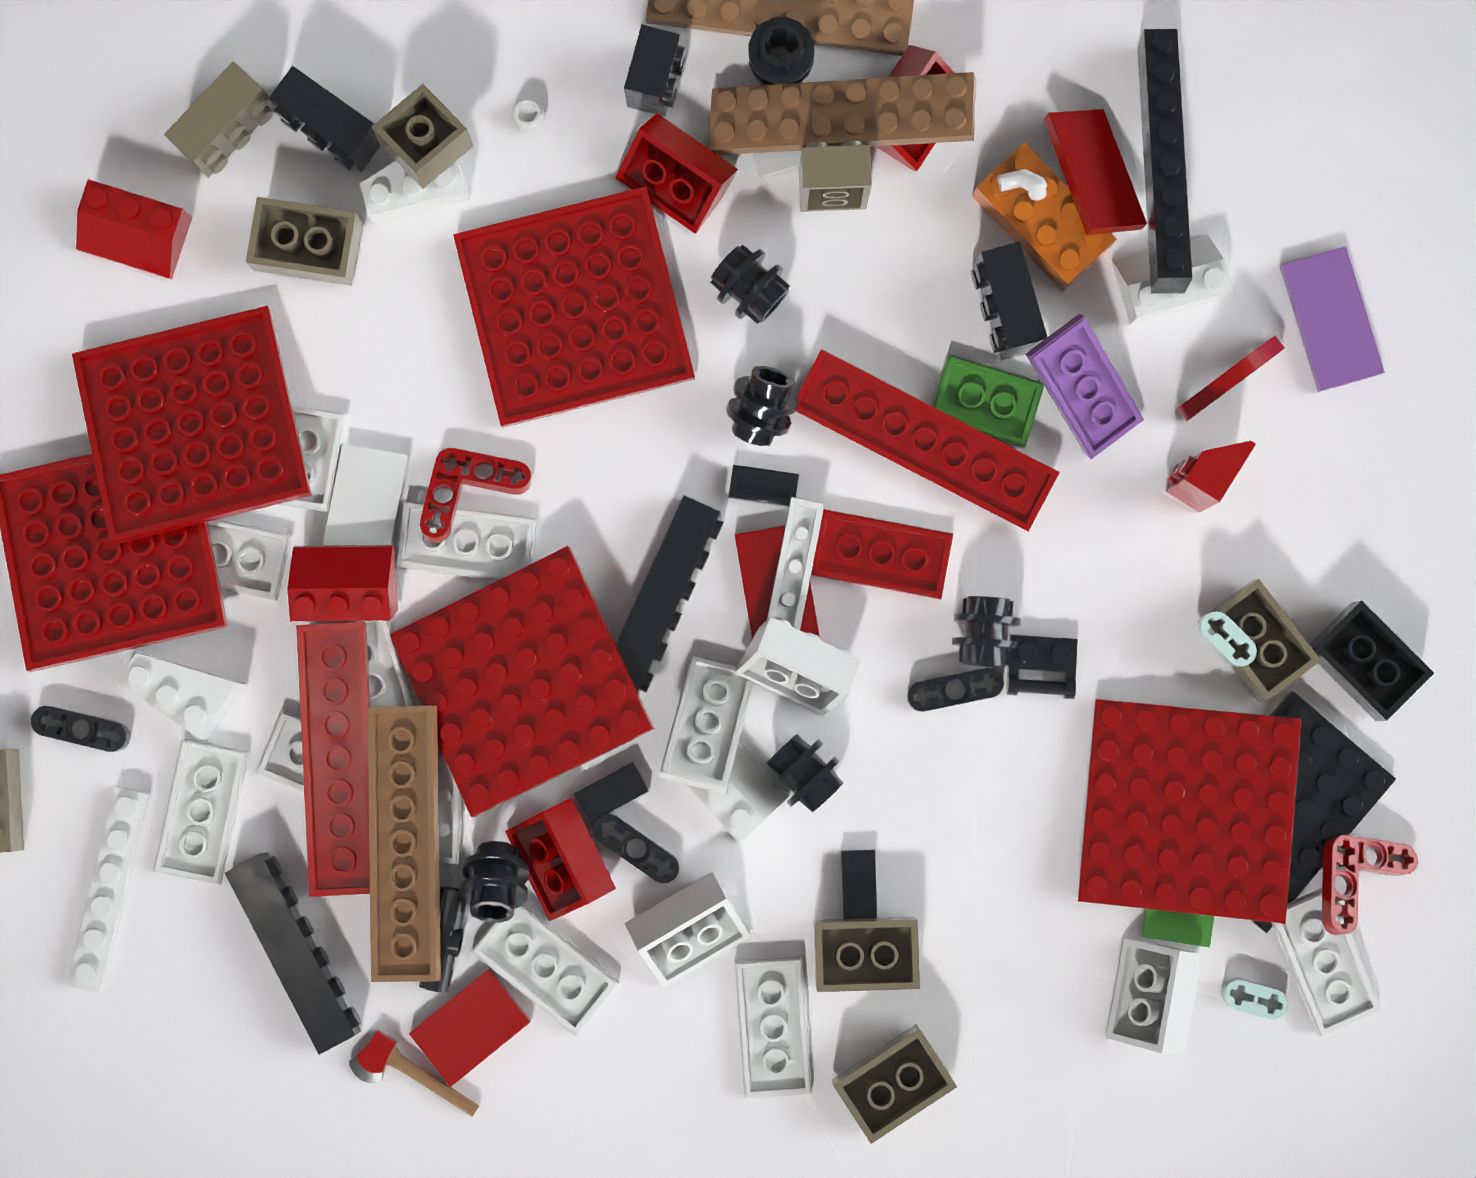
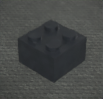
[624,24,687,117]

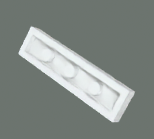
[767,497,825,630]

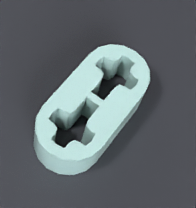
[1198,611,1257,667]
[1221,978,1288,1020]

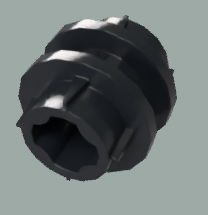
[748,17,814,85]
[710,244,790,324]
[726,366,799,446]
[952,596,1021,667]
[766,734,843,813]
[460,841,530,923]

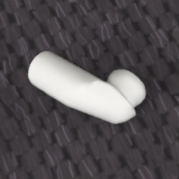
[997,169,1047,201]

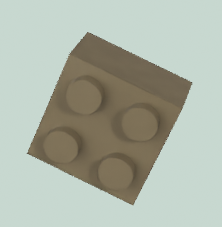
[372,84,474,189]

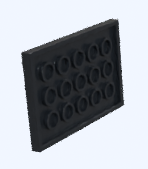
[1250,691,1396,933]

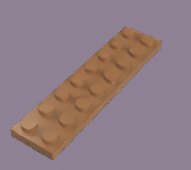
[646,0,914,56]
[708,72,976,155]
[368,705,441,982]

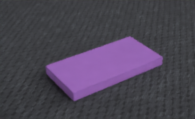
[1280,246,1385,393]
[1025,314,1144,459]

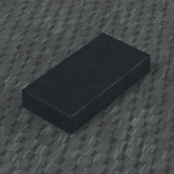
[728,465,799,507]
[574,762,649,824]
[841,849,877,919]

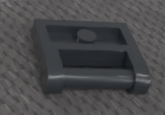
[1006,635,1078,699]

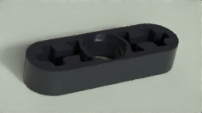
[907,668,1004,712]
[31,706,131,752]
[593,814,680,884]

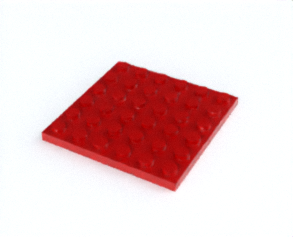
[453,186,695,428]
[72,305,312,545]
[0,454,228,673]
[390,546,655,817]
[1077,699,1301,924]

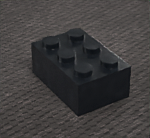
[269,65,381,173]
[971,241,1047,361]
[1309,600,1434,721]

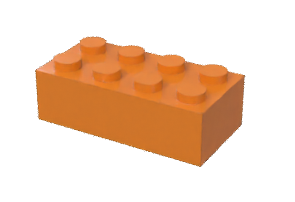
[972,142,1117,292]

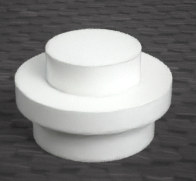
[512,99,545,133]

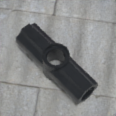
[419,886,467,993]

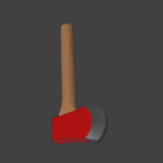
[348,1030,480,1117]

